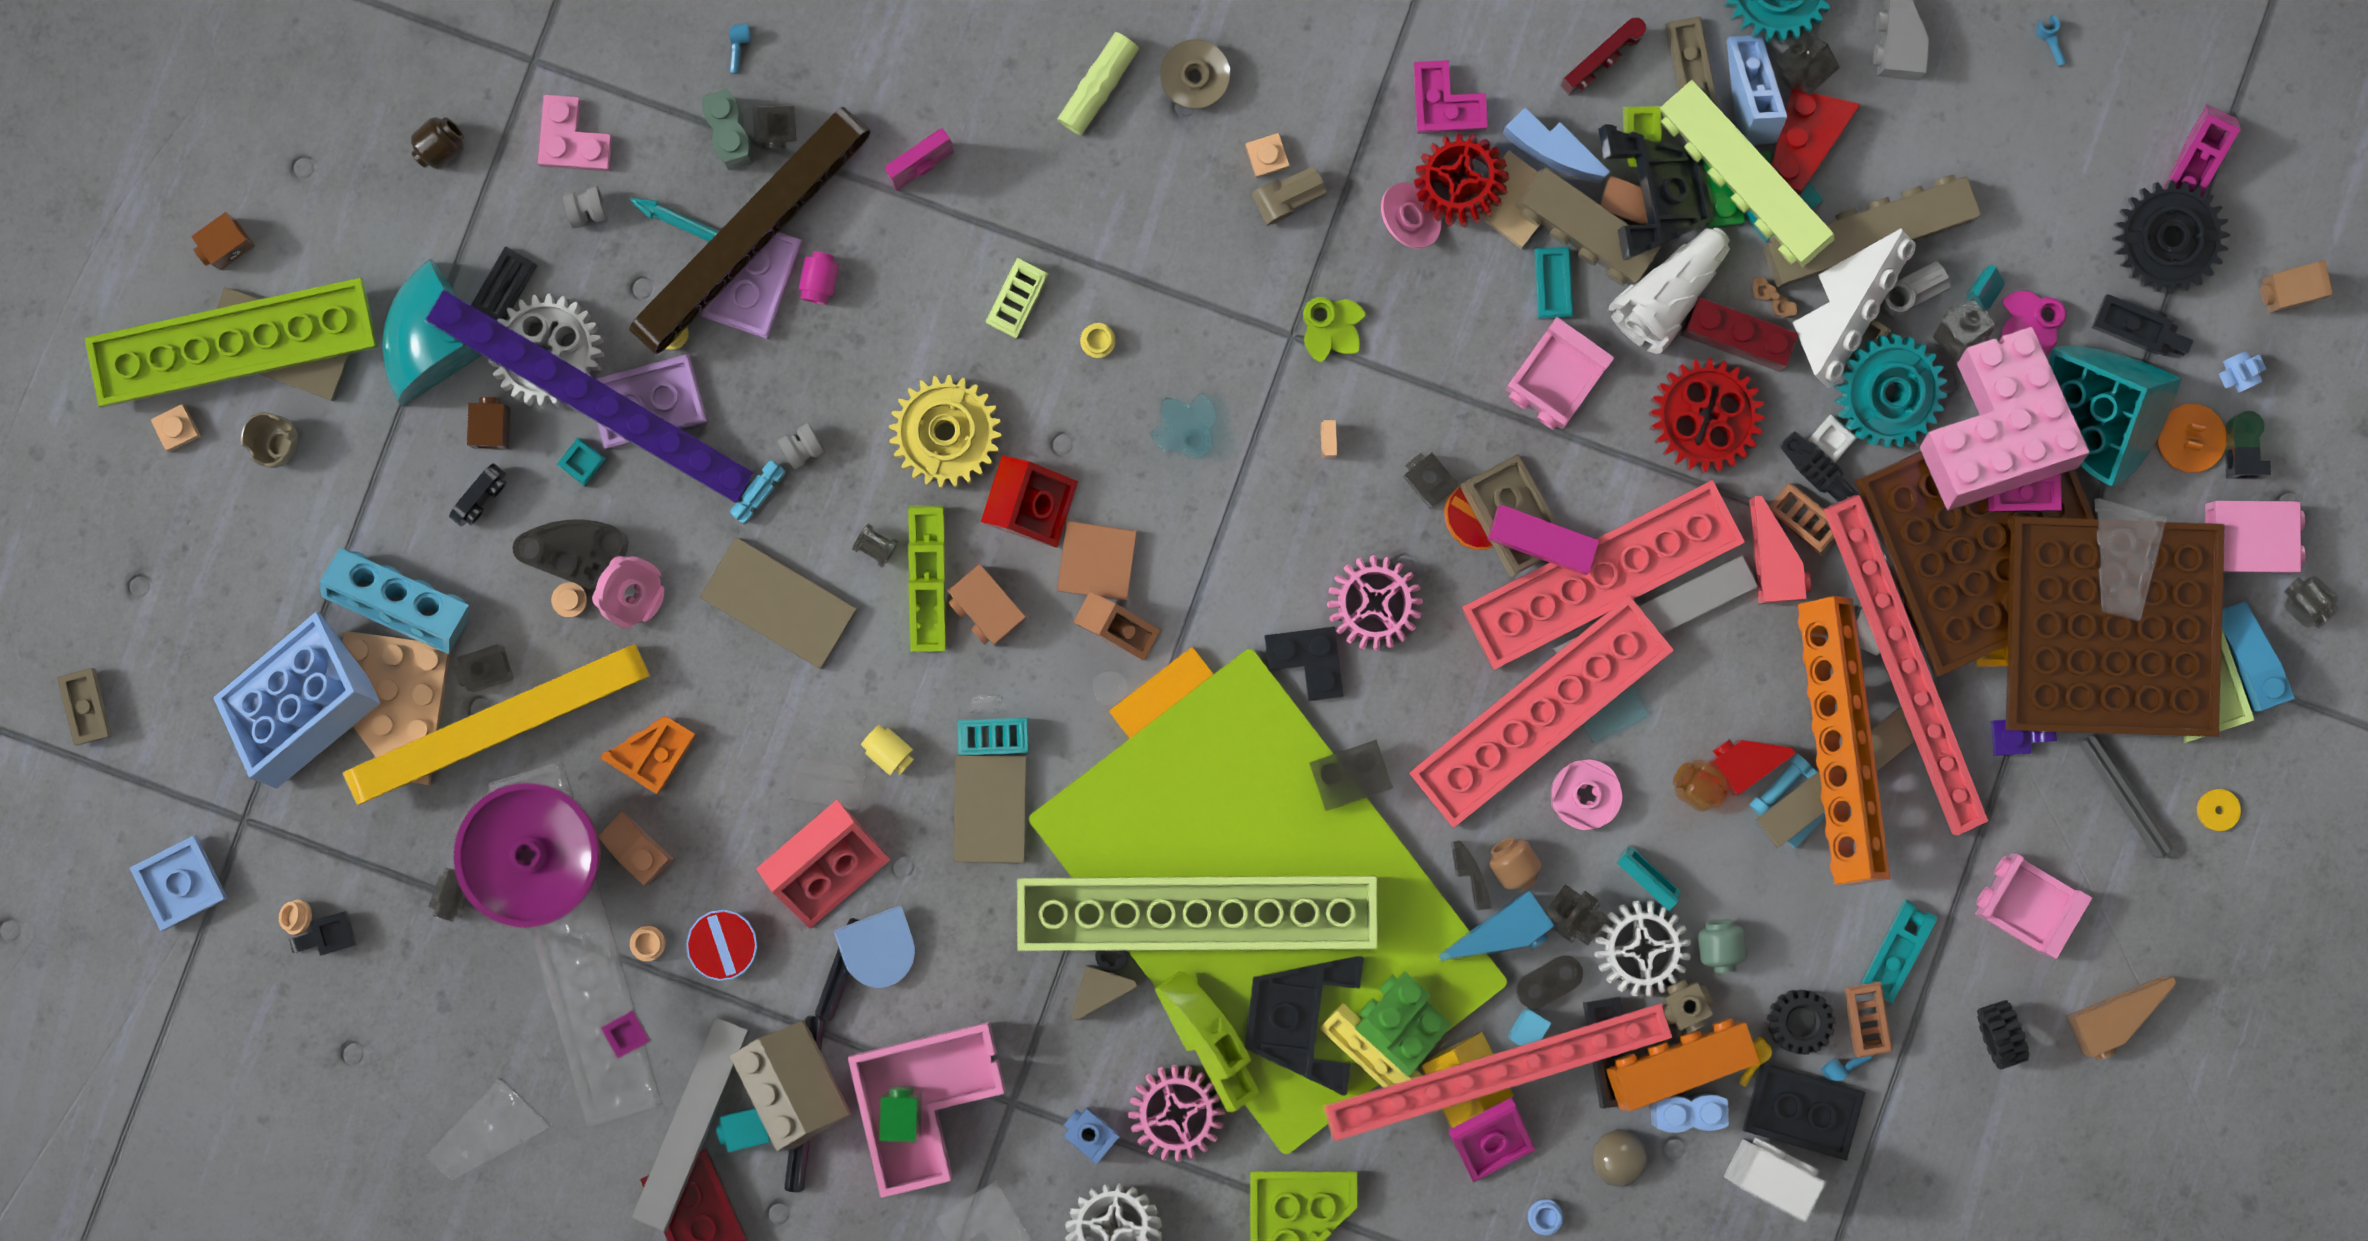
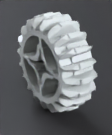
[1594,901,1691,997]
[1065,1183,1162,1241]

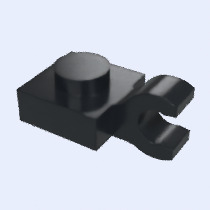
[289,911,357,956]

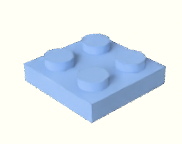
[130,835,228,931]

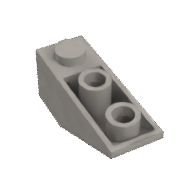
[1873,0,1929,80]

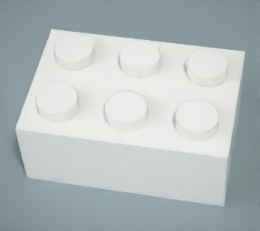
[1724,1138,1825,1221]

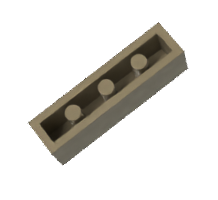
[1516,167,1660,286]

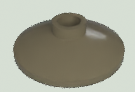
[1160,39,1230,109]

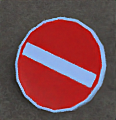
[686,910,758,981]

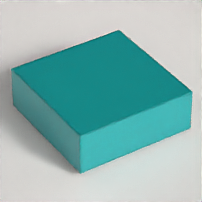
[556,437,607,487]

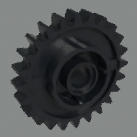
[2112,180,2230,293]

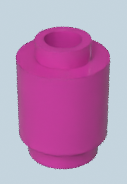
[798,251,840,305]

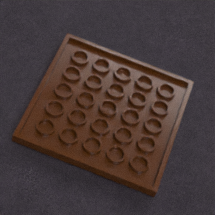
[1855,451,2095,676]
[2005,517,2225,737]

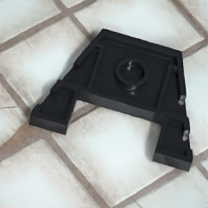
[1598,124,1714,260]
[1244,956,1364,1096]

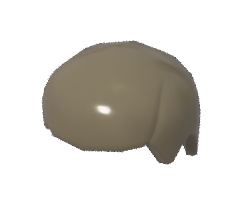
[240,412,298,468]
[1593,1129,1647,1187]

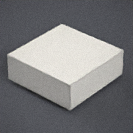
[1808,415,1857,462]

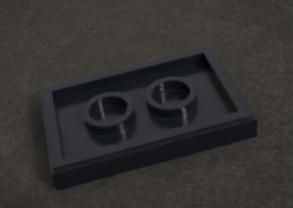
[1742,1063,1866,1161]

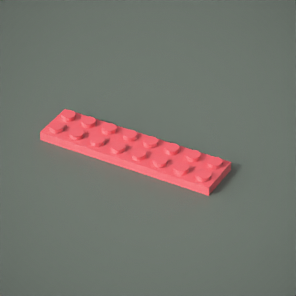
[1461,480,1745,670]
[1409,595,1674,828]

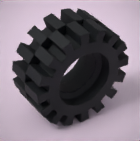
[1767,989,1836,1055]
[1977,1000,2030,1070]

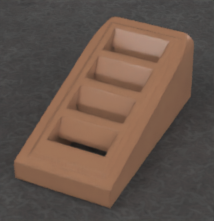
[1769,482,1836,557]
[1845,981,1893,1058]

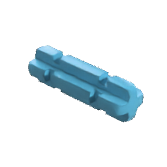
[730,460,786,524]

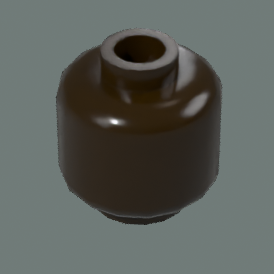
[411,117,464,170]

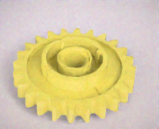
[888,375,1002,489]

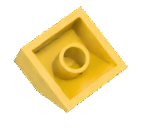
[1420,1031,1514,1128]

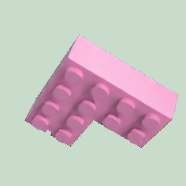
[1920,327,2089,511]
[848,1021,1006,1198]

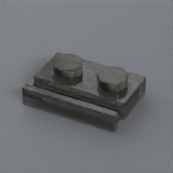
[1309,740,1393,811]

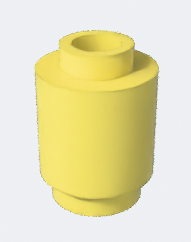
[861,724,914,776]

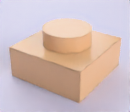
[1245,133,1290,179]
[151,404,201,452]

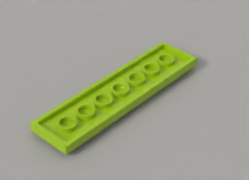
[84,278,378,408]

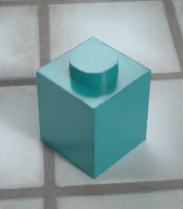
[716,1107,771,1152]

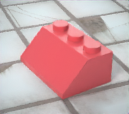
[756,800,890,929]

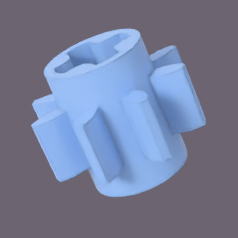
[2219,350,2267,393]

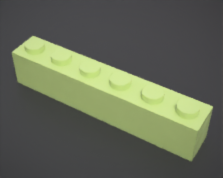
[1660,80,1835,268]

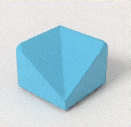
[1507,1008,1551,1046]

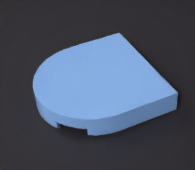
[833,905,915,988]

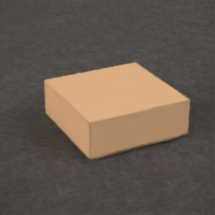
[1320,420,1337,459]

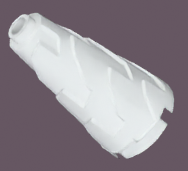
[1608,228,1730,354]

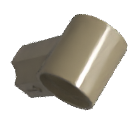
[1251,166,1327,226]

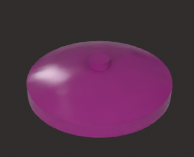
[453,783,600,928]

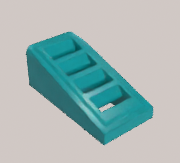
[957,718,1029,756]

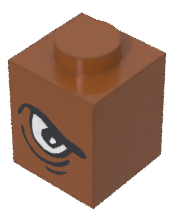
[191,212,255,270]

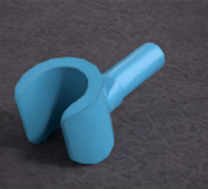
[2036,15,2066,66]
[729,24,751,74]
[1821,1056,1872,1082]

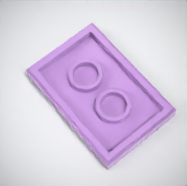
[701,232,802,340]
[596,354,708,450]

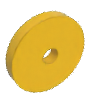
[2197,789,2241,831]

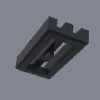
[471,246,538,321]

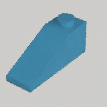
[2222,601,2295,712]
[1438,891,1554,961]

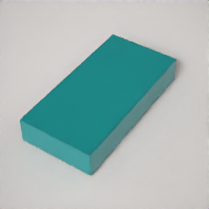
[1534,247,1573,320]
[1617,846,1681,911]

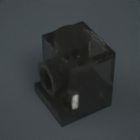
[1403,452,1459,509]

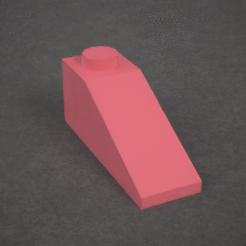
[1749,496,1811,604]

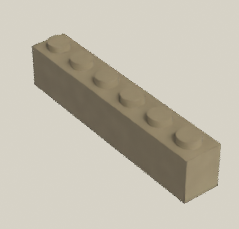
[1763,174,1981,289]

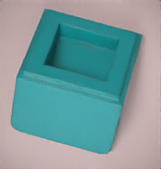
[1966,264,2005,311]

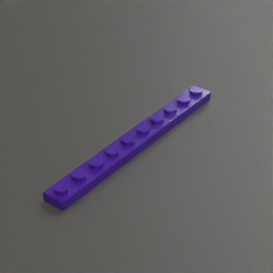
[424,289,754,503]

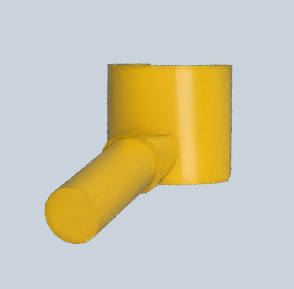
[1738,1037,1772,1087]

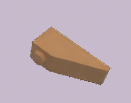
[2067,976,2176,1060]

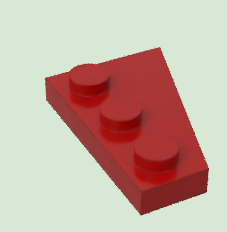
[1772,88,1860,196]

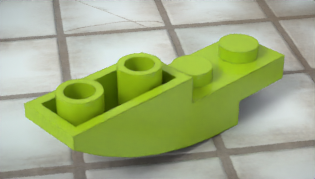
[1155,971,1259,1112]

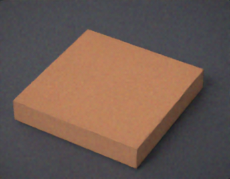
[1057,521,1137,601]

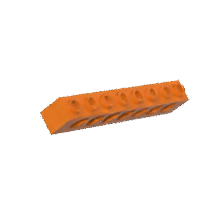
[1798,596,1891,885]

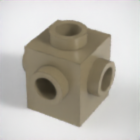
[1660,979,1714,1033]

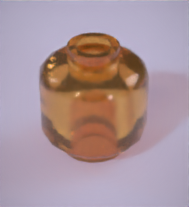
[1673,759,1727,812]

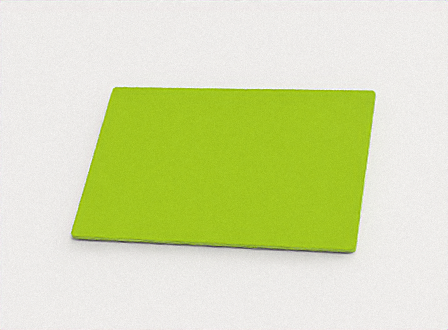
[1029,649,1507,1154]

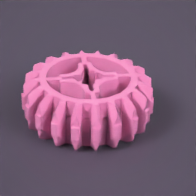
[1327,555,1423,651]
[1128,1064,1225,1162]

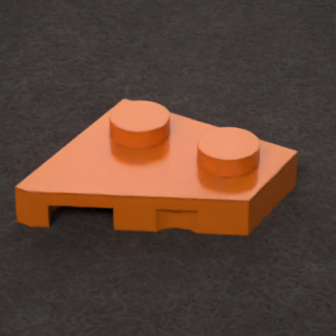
[600,715,697,795]

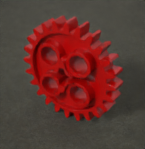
[1649,358,1765,473]

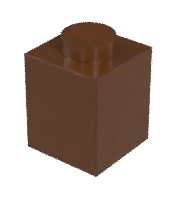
[467,397,510,450]

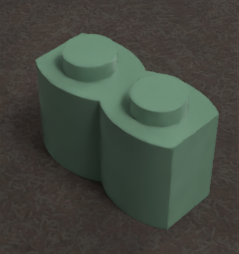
[702,89,754,170]

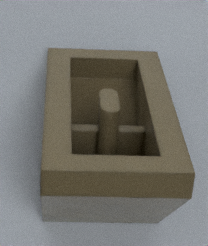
[1072,965,1138,1021]

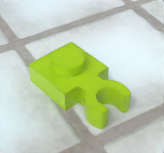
[1623,106,1661,167]

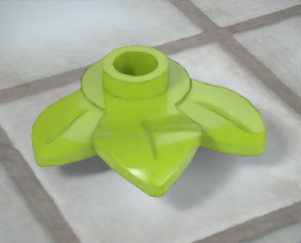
[1303,297,1366,363]

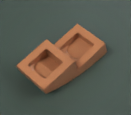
[1600,176,1648,225]

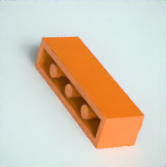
[1606,1017,1760,1112]

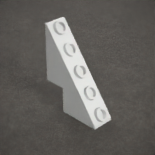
[1793,228,1916,389]

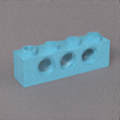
[320,548,469,654]

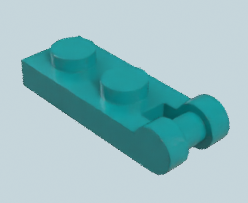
[1859,899,1937,1004]

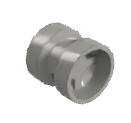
[563,186,607,229]
[777,422,825,470]

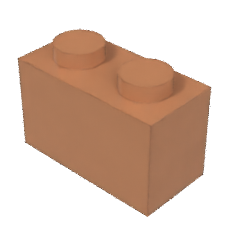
[948,563,1027,646]

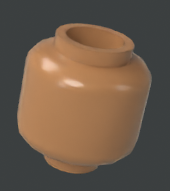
[1489,837,1542,891]

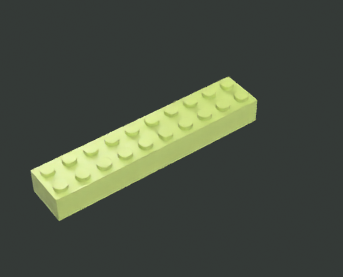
[1017,876,1377,951]

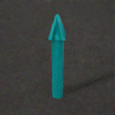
[630,198,719,242]

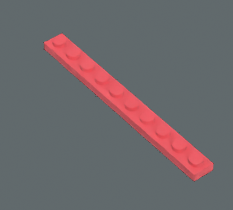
[1823,495,1988,835]
[1323,1004,1672,1141]

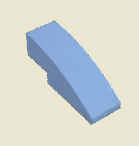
[1502,107,1610,183]

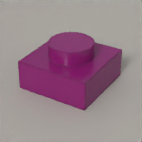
[601,1009,651,1059]

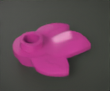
[2000,291,2066,354]

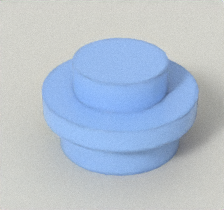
[1527,1199,1564,1235]

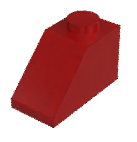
[1708,739,1796,796]

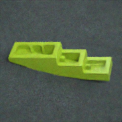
[908,505,946,652]

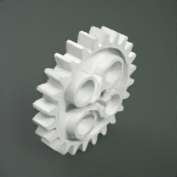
[488,294,604,409]

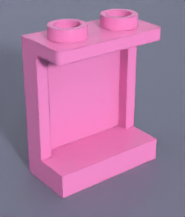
[1505,317,1614,430]
[2205,501,2306,574]
[1975,853,2092,959]

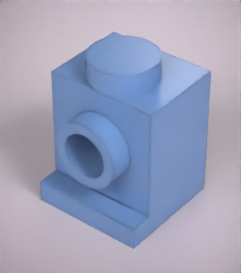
[1063,1107,1120,1165]

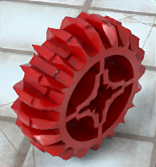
[1414,132,1509,228]

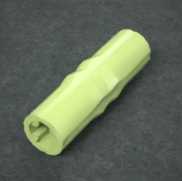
[1057,32,1139,136]

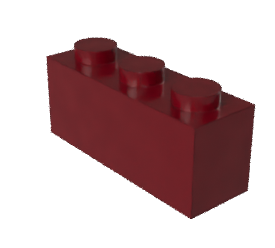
[1681,297,1798,372]

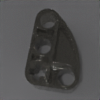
[512,519,629,591]

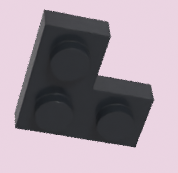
[1264,626,1344,701]

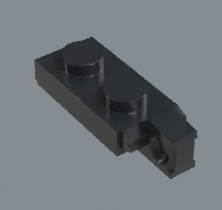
[2091,294,2194,356]

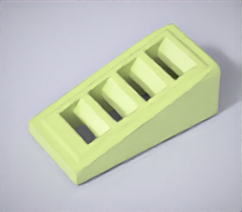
[985,258,1049,339]

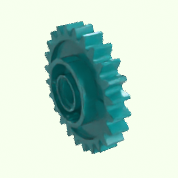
[1724,0,1830,43]
[1834,334,1947,448]

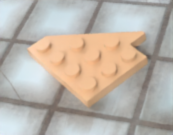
[342,631,451,785]

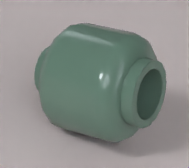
[1698,919,1747,973]

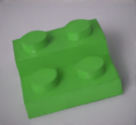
[1354,972,1452,1077]

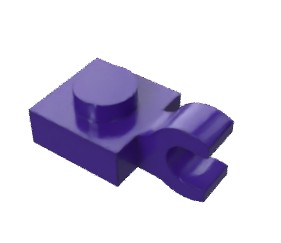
[1991,720,2057,756]

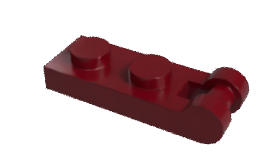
[1560,17,1646,95]

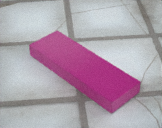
[1488,505,1599,575]

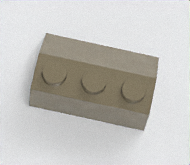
[730,1020,852,1151]

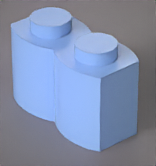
[1651,1092,1729,1133]

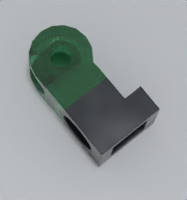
[2225,411,2271,479]

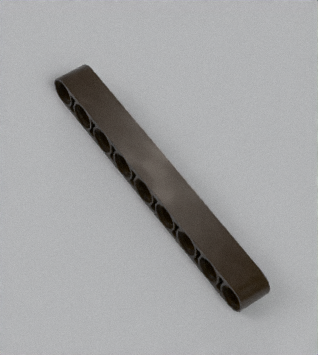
[629,107,871,355]

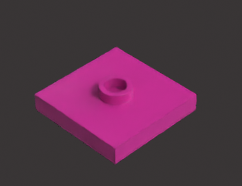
[884,128,954,191]
[1448,1098,1536,1183]

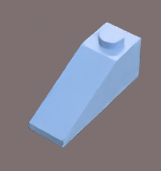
[1727,35,1787,145]

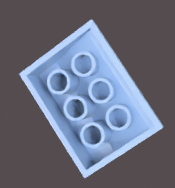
[213,612,381,788]

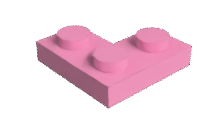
[538,95,612,171]

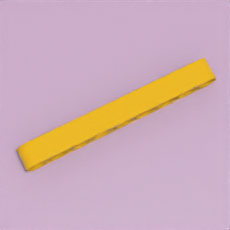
[343,644,650,805]

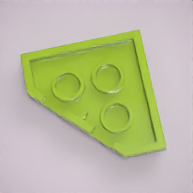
[1250,1170,1357,1241]

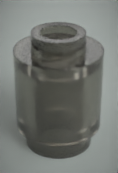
[428,867,468,922]

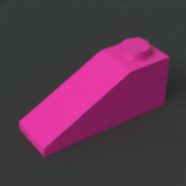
[2163,104,2241,197]

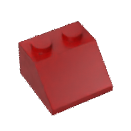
[980,455,1078,548]

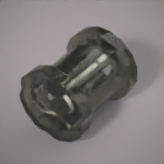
[852,523,899,568]

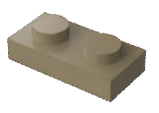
[57,668,113,746]

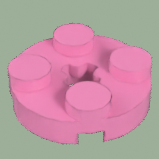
[592,556,664,628]
[1550,759,1623,830]

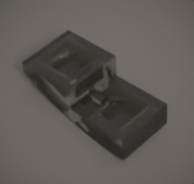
[1451,841,1491,910]

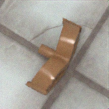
[1752,277,1798,318]

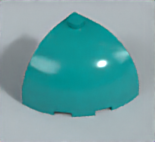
[382,259,482,406]
[2049,345,2182,487]

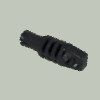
[1780,431,1863,502]

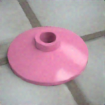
[1381,183,1441,249]

